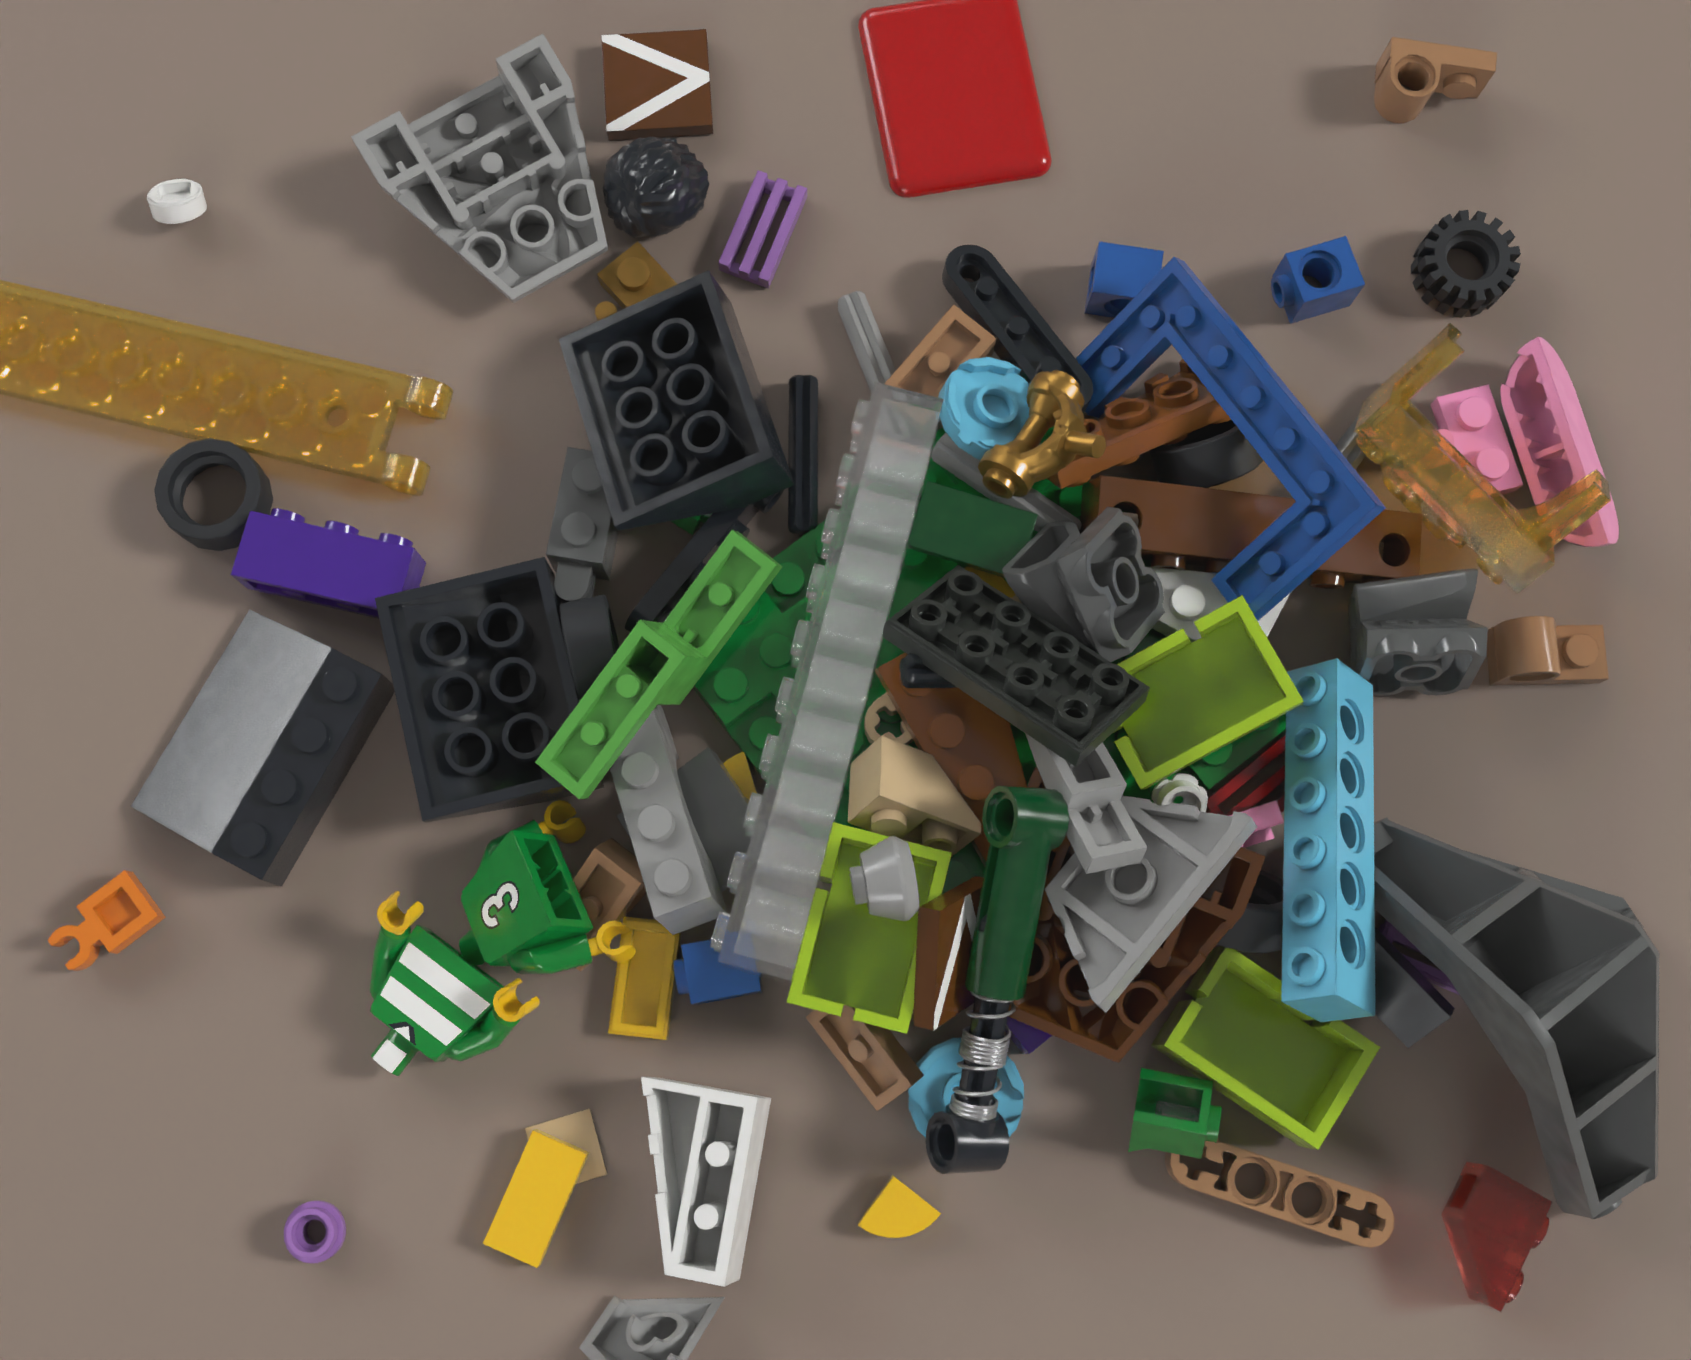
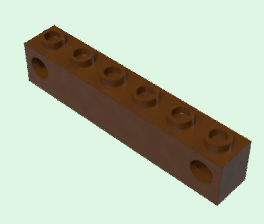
[1079,475,1423,589]

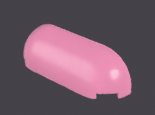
[1500,337,1619,547]

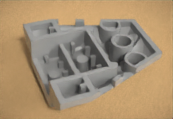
[351,33,608,303]

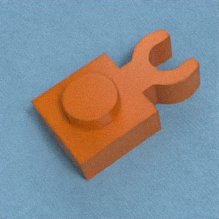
[48,870,166,971]

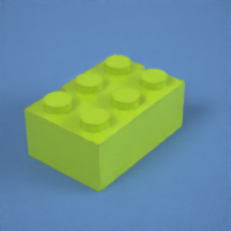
[1113,595,1304,789]
[787,822,952,1034]
[1151,946,1380,1150]

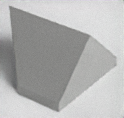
[579,1296,725,1360]

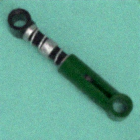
[925,786,1069,1174]

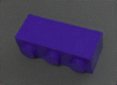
[230,508,426,619]

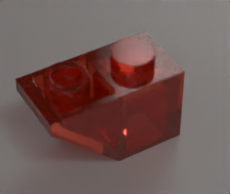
[1441,1162,1552,1312]

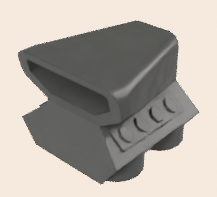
[1002,507,1165,662]
[1348,569,1488,696]

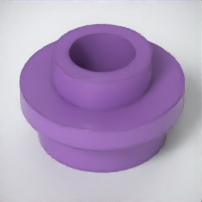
[284,1200,346,1263]

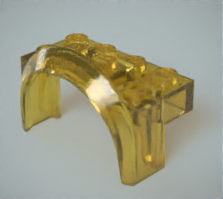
[1354,323,1611,594]

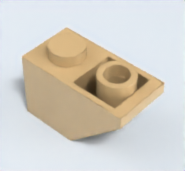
[848,735,981,857]

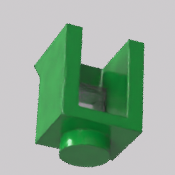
[1128,1068,1222,1159]

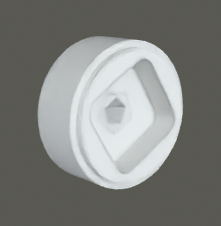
[147,179,207,224]

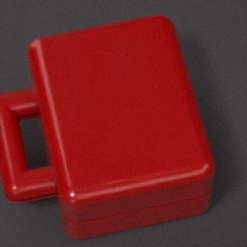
[858,0,1052,198]

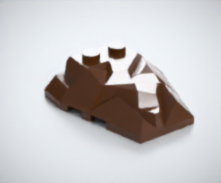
[1008,768,1266,1063]

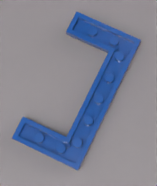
[1075,257,1386,621]

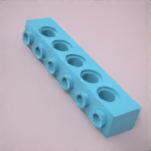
[1281,658,1375,1022]

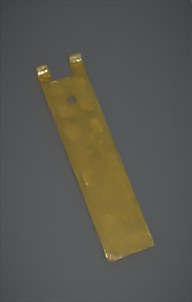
[0,280,454,496]

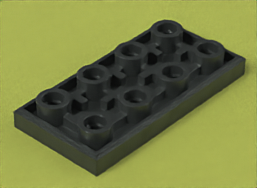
[883,565,1150,767]

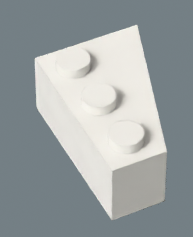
[641,1077,771,1287]

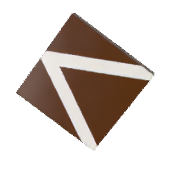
[601,29,714,140]
[913,876,984,1031]

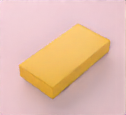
[608,917,681,1040]
[483,1129,590,1268]

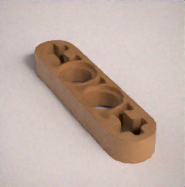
[1165,1140,1395,1248]

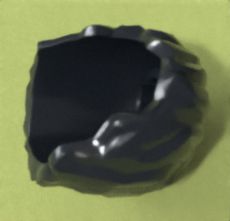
[602,137,710,238]

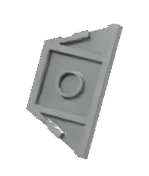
[1045,796,1257,1012]

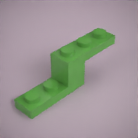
[535,530,783,799]

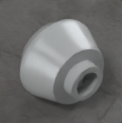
[849,836,919,921]

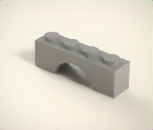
[610,705,728,935]

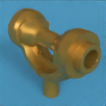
[978,370,1106,499]

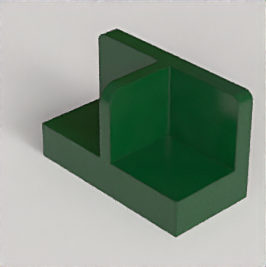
[908,481,1038,578]

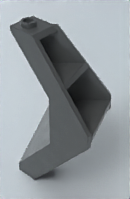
[1374,818,1660,1219]

